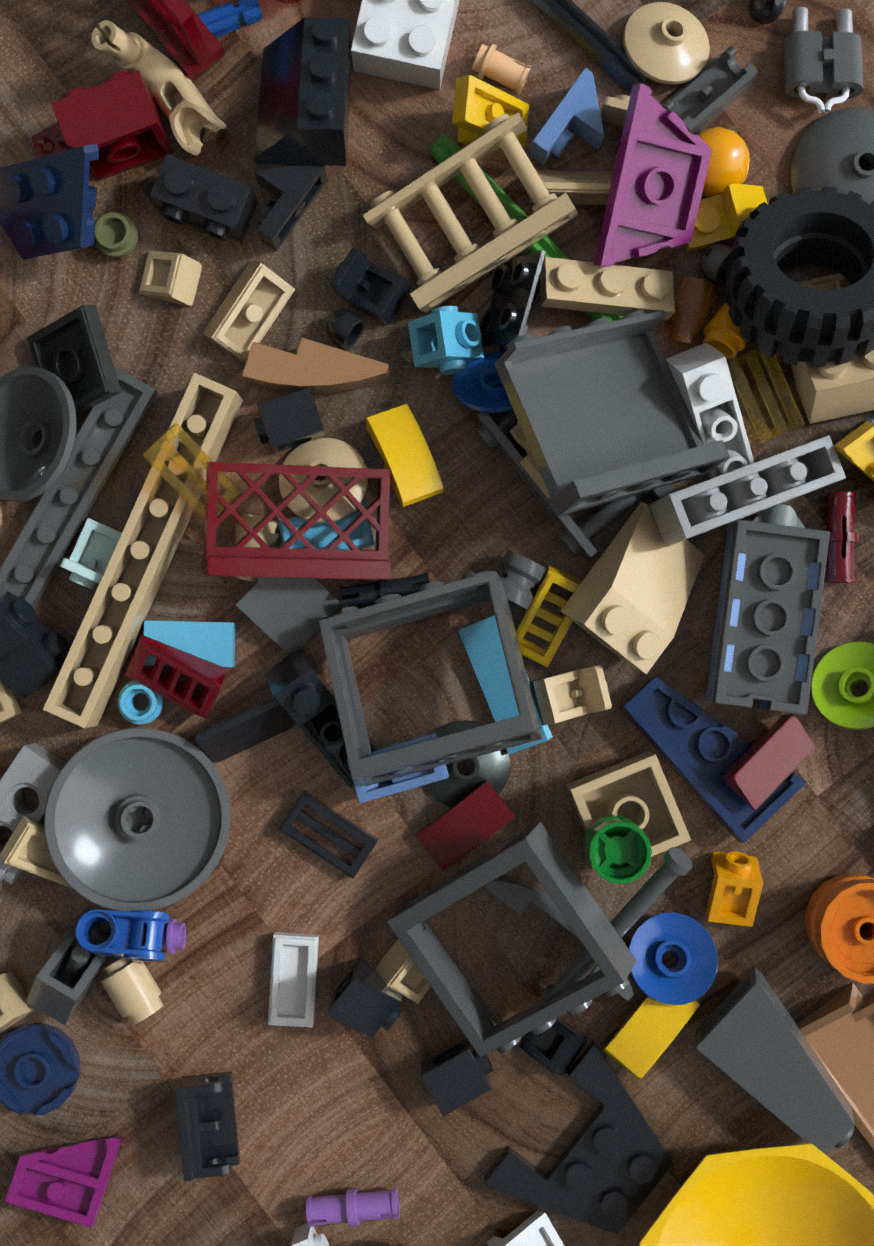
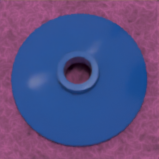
[453,351,513,412]
[628,913,718,1005]

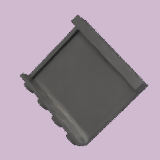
[494,310,730,516]

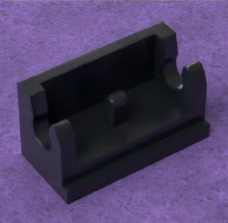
[175,1071,241,1181]

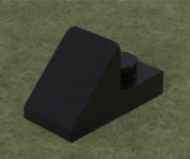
[255,165,328,251]

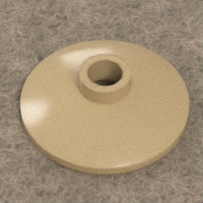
[623,2,710,85]
[279,438,368,524]

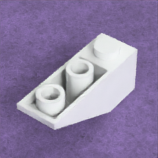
[666,343,754,479]

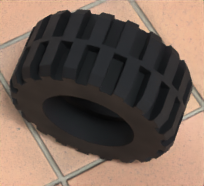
[725,186,874,367]

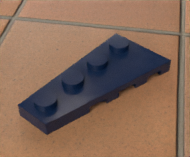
[620,677,807,843]

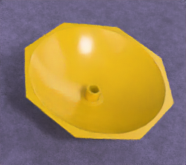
[639,1143,874,1246]

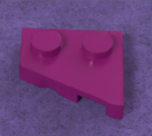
[5,1135,123,1228]

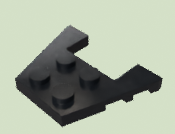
[484,1041,673,1235]

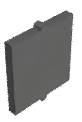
[235,577,342,655]

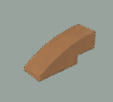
[242,338,390,393]

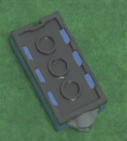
[705,504,830,715]

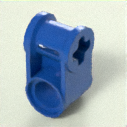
[75,909,170,962]

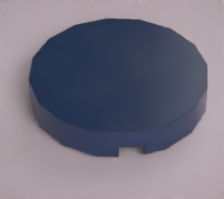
[0,1023,81,1116]

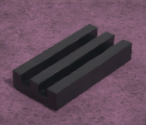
[279,790,378,879]

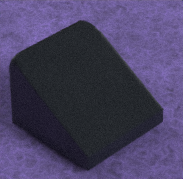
[519,1017,588,1075]

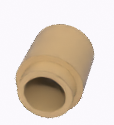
[100,958,164,1025]

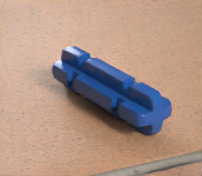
[198,0,263,38]

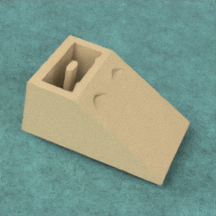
[791,273,874,424]

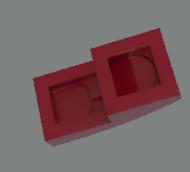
[415,780,515,871]

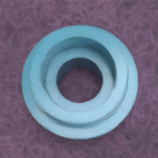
[118,680,164,725]

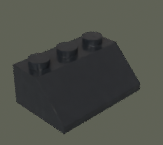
[254,17,352,166]

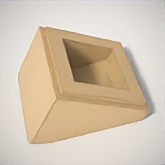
[139,251,202,306]
[376,939,431,1004]

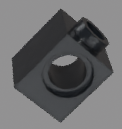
[254,388,326,453]
[421,1038,494,1116]

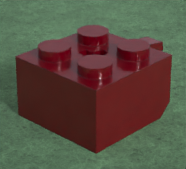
[32,70,174,180]

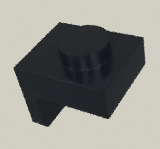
[330,248,411,325]

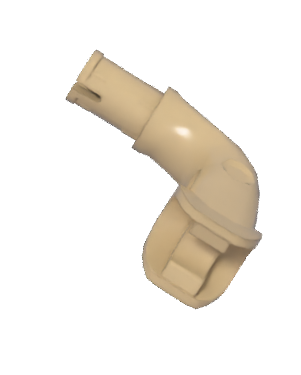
[91,20,227,156]

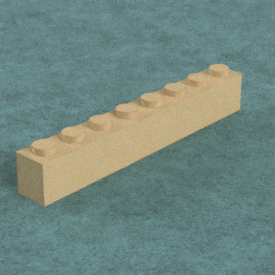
[43,373,243,728]

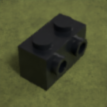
[150,154,258,243]

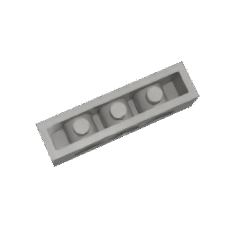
[649,435,846,547]
[0,743,65,904]

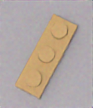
[540,257,675,320]

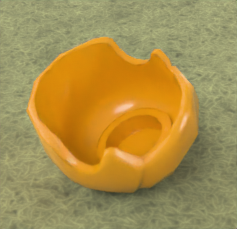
[696,126,750,198]

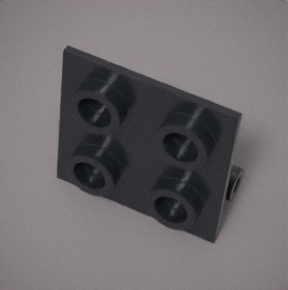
[480,250,546,353]

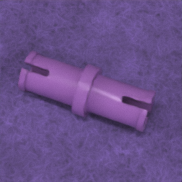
[306,1188,400,1227]

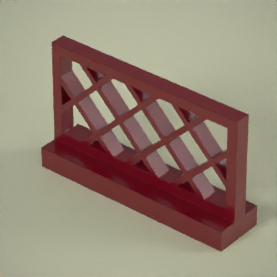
[126,0,226,81]
[201,462,391,580]

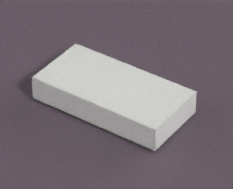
[268,932,319,1028]

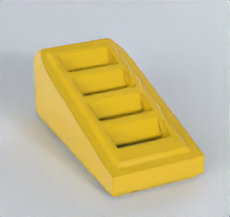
[516,564,583,668]

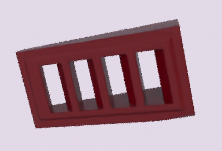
[125,635,227,719]

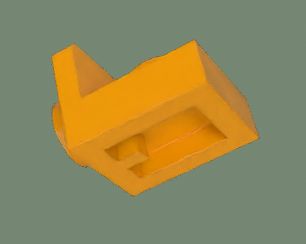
[706,851,764,927]

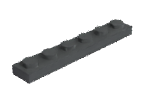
[0,367,158,608]

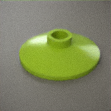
[811,641,874,730]

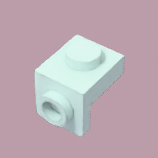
[60,518,122,590]

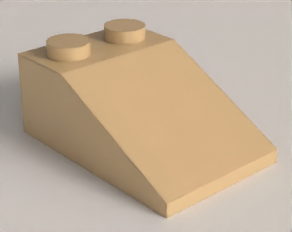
[560,502,705,674]

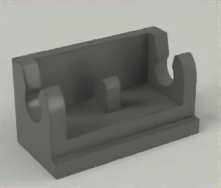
[662,46,759,135]

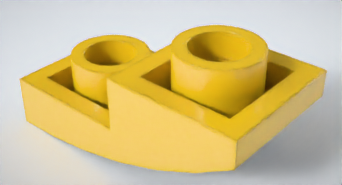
[366,404,444,507]
[604,996,700,1080]

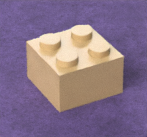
[566,751,691,857]

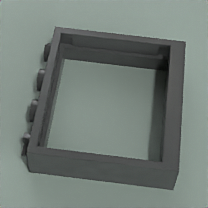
[319,570,542,786]
[387,822,637,1058]

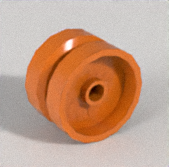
[805,873,874,984]

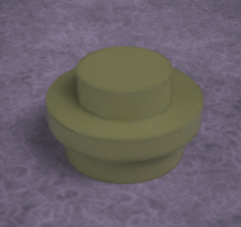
[94,212,138,258]

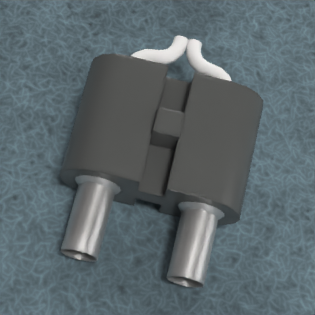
[784,7,864,113]

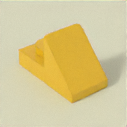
[452,75,530,149]
[684,183,768,253]

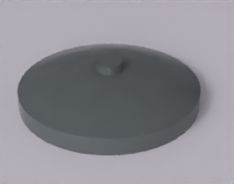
[44,727,231,912]

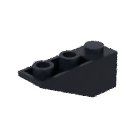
[264,647,377,789]

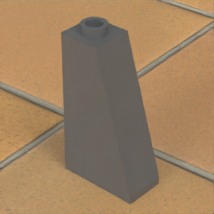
[696,967,855,1155]

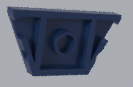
[0,144,99,260]

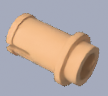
[472,44,532,94]

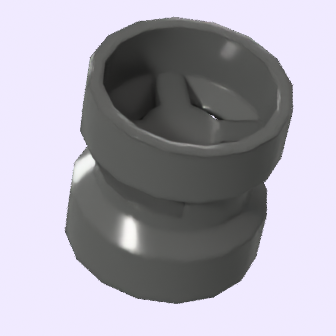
[499,550,547,610]

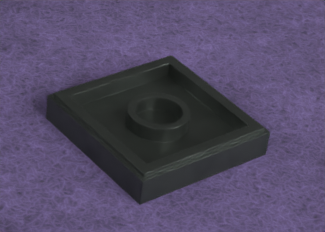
[27,305,121,415]

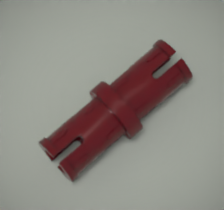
[825,492,859,583]

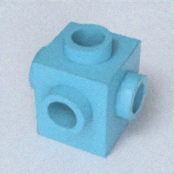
[408,306,484,375]

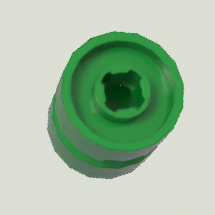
[583,814,652,884]

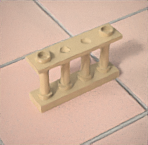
[363,112,578,313]

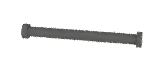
[541,847,693,1000]

